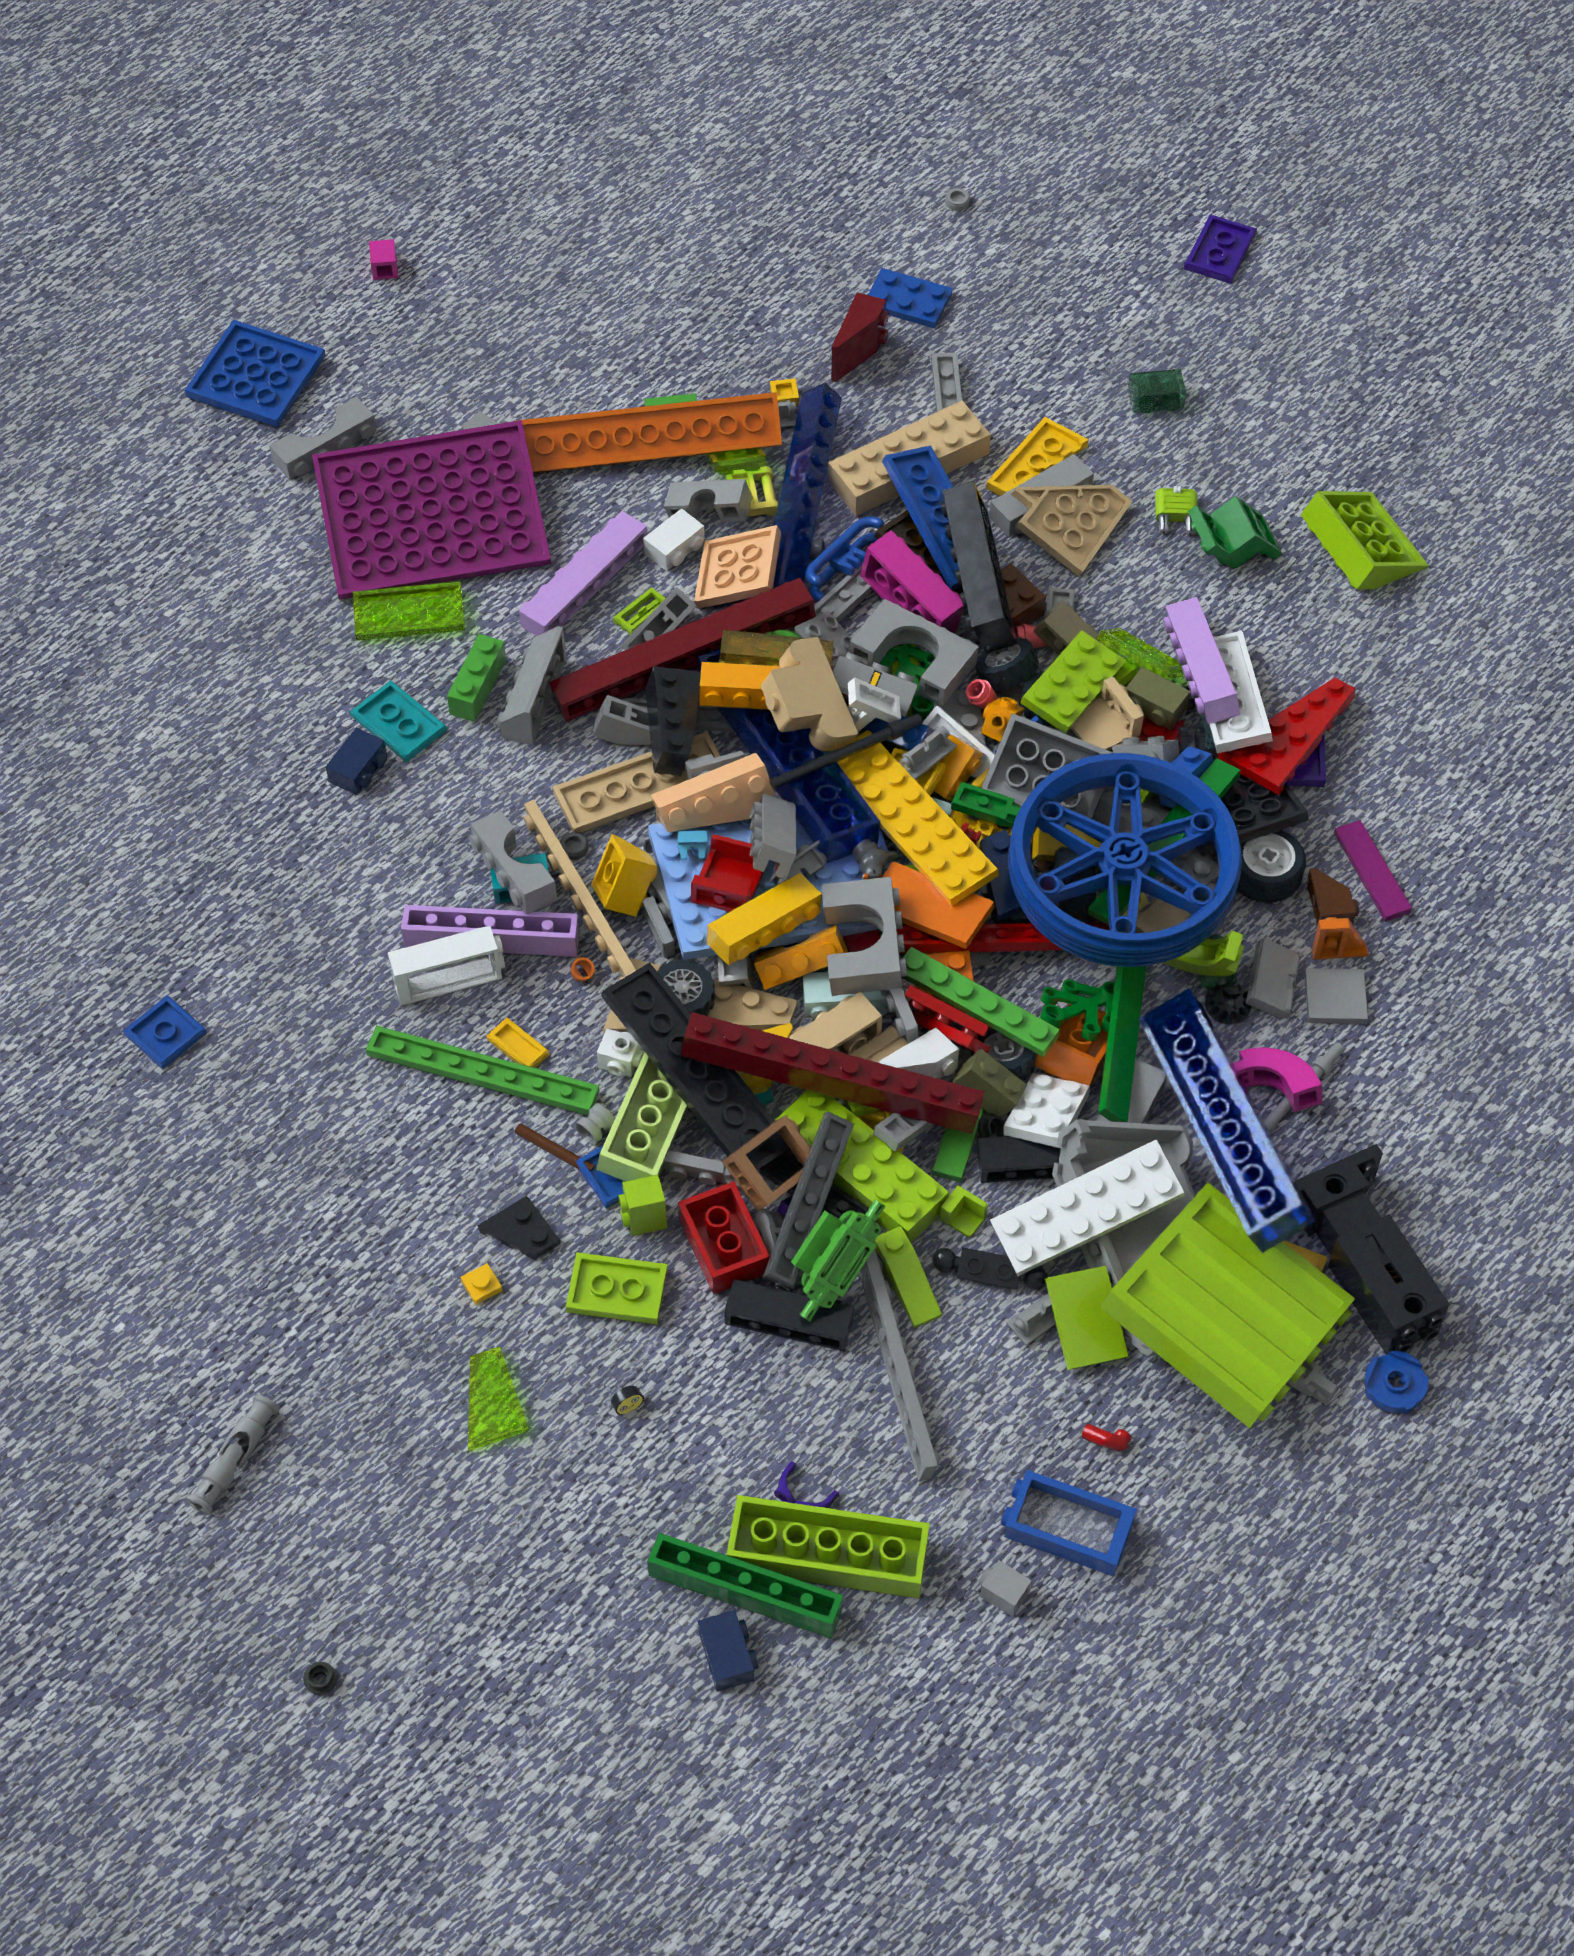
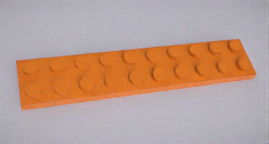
[516,392,782,473]

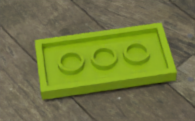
[1020,630,1127,734]

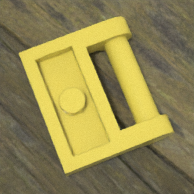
[725,466,781,517]

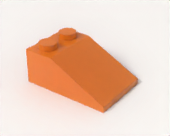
[1035,1004,1108,1087]

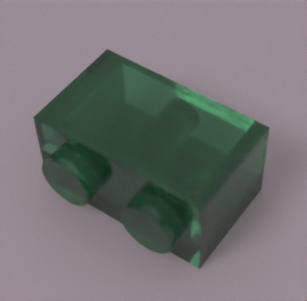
[1128,369,1186,414]

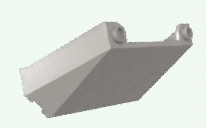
[1052,1119,1195,1356]

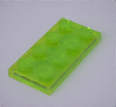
[353,581,465,641]

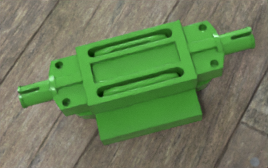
[791,1199,886,1322]

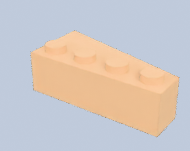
[651,753,775,832]

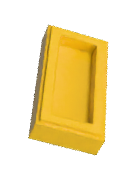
[486,1017,550,1068]

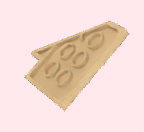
[1011,485,1133,577]

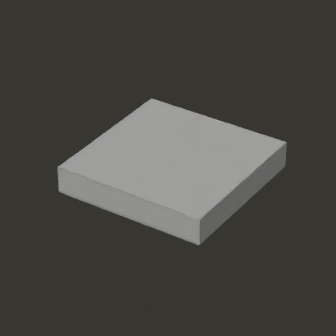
[1305,968,1368,1024]

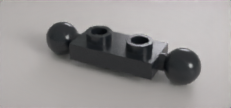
[932,1247,1048,1290]

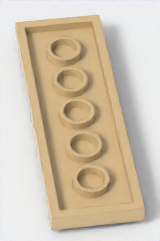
[553,731,720,833]

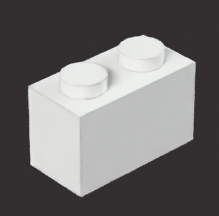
[643,508,705,571]

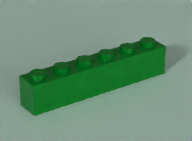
[647,1533,843,1639]

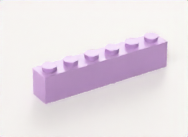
[519,511,648,636]
[1163,597,1240,724]
[401,905,580,957]

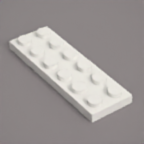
[1209,631,1273,753]
[990,1139,1185,1276]

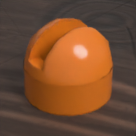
[571,957,595,982]

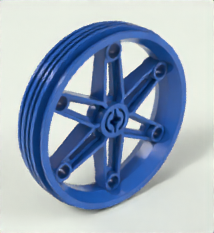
[1008,753,1242,967]

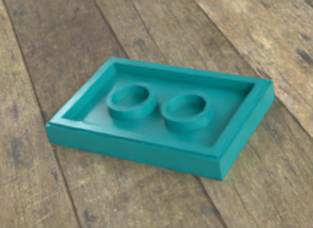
[350,680,447,763]

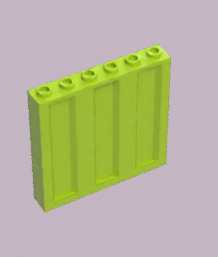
[1100,1182,1355,1428]

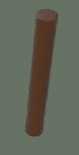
[515,1123,595,1172]

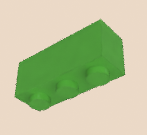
[447,634,506,722]

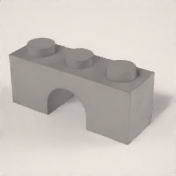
[664,479,753,522]

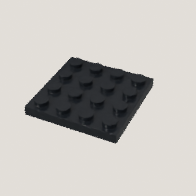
[1168,774,1309,857]

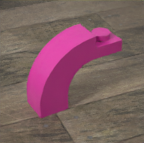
[1215,1047,1323,1112]

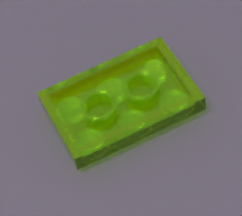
[1096,628,1184,679]

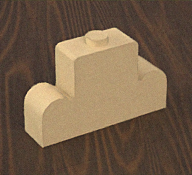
[761,637,858,751]

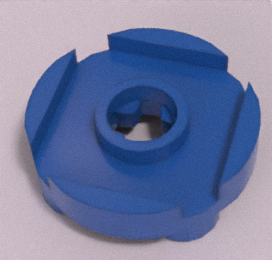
[1364,1351,1429,1414]

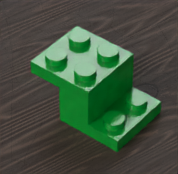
[1188,496,1282,569]

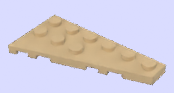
[603,958,798,1034]

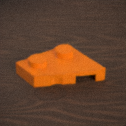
[1312,917,1369,960]

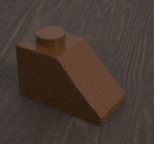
[1306,868,1359,926]

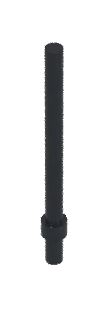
[769,714,922,790]

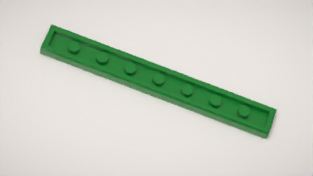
[1088,758,1240,925]
[1098,966,1146,1122]

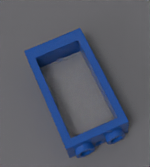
[1001,1470,1137,1577]

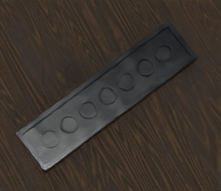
[601,962,792,1172]

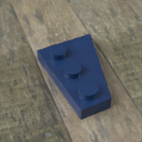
[980,829,1046,922]

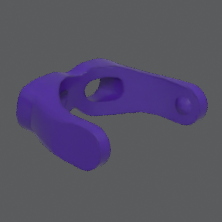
[774,1461,839,1508]

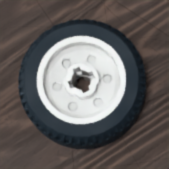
[1237,830,1306,903]

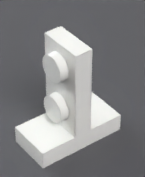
[847,677,901,732]

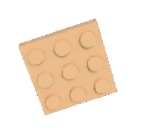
[694,525,781,609]

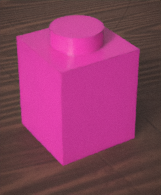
[369,239,398,280]

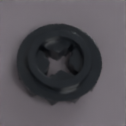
[1204,981,1251,1024]

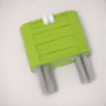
[1155,486,1198,535]

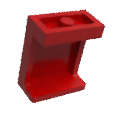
[691,834,767,912]

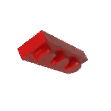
[905,985,991,1039]

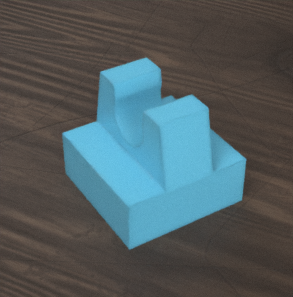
[678,831,707,861]

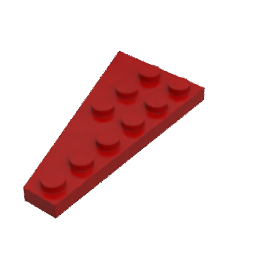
[1218,678,1355,795]

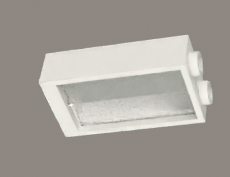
[388,926,505,1006]

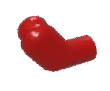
[1082,1424,1131,1452]

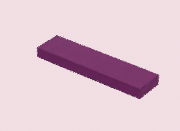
[1334,820,1412,921]

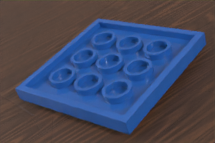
[185,320,326,427]

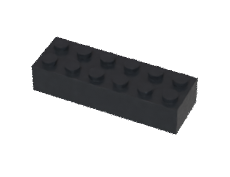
[941,481,1017,653]

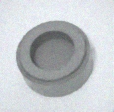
[945,188,970,211]

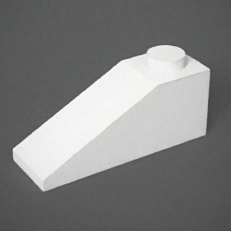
[878,1028,959,1079]

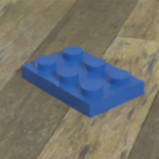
[868,268,953,328]

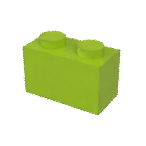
[618,1174,667,1236]

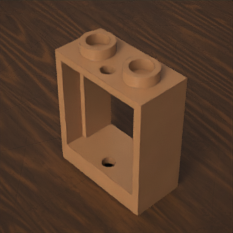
[722,1115,811,1211]

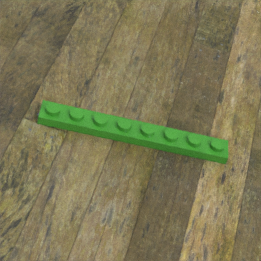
[366,1025,600,1115]

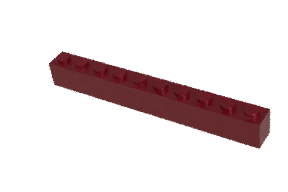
[549,578,816,722]
[681,1012,985,1135]

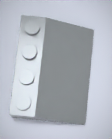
[981,713,1113,833]

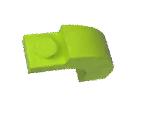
[1163,931,1245,976]

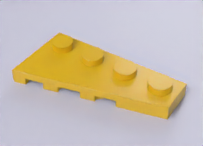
[986,417,1089,496]

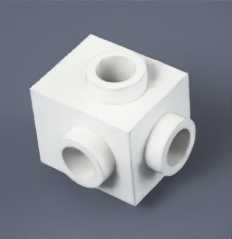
[597,1029,644,1077]

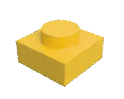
[770,378,799,405]
[460,1263,503,1305]

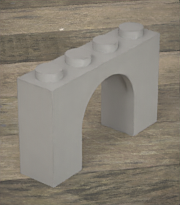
[849,599,979,707]
[821,877,907,996]

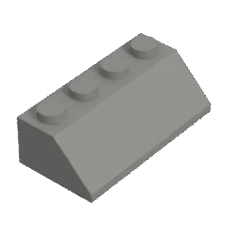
[497,626,566,745]

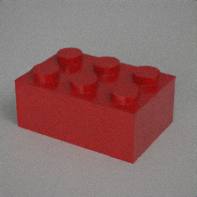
[678,1181,770,1295]

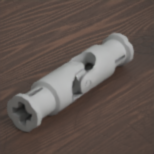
[186,1394,279,1515]

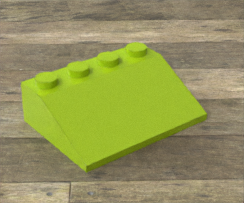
[1301,491,1429,590]

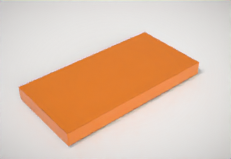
[881,861,995,949]

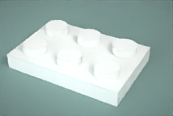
[1004,1073,1090,1148]

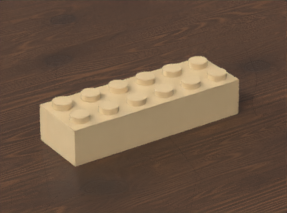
[828,400,991,516]

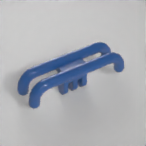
[805,516,884,602]

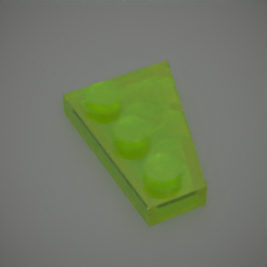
[468,1346,529,1451]

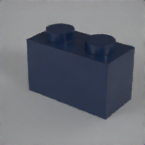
[325,727,388,795]
[697,1610,759,1692]

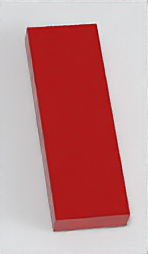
[913,1010,991,1054]

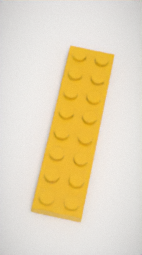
[825,730,999,906]

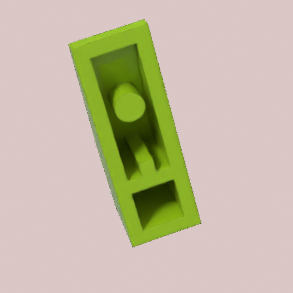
[874,1226,942,1328]

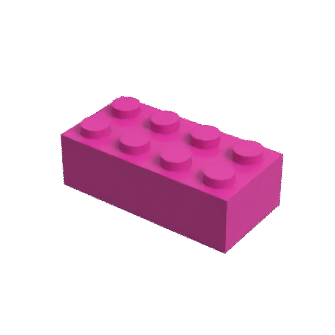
[860,530,964,633]

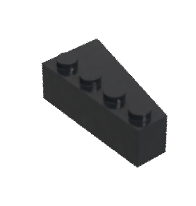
[645,666,701,776]

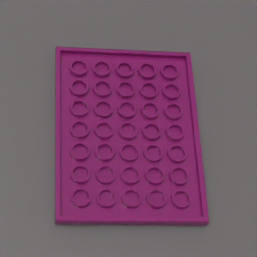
[312,420,551,600]

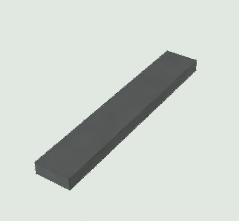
[763,1111,854,1290]

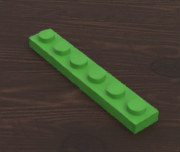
[901,947,1060,1057]

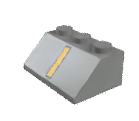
[833,652,919,717]

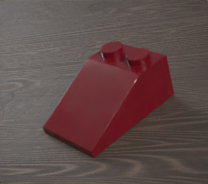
[831,292,889,382]

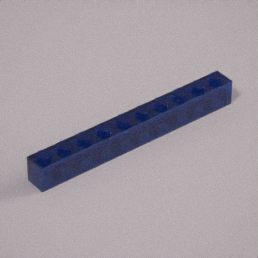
[773,382,842,588]

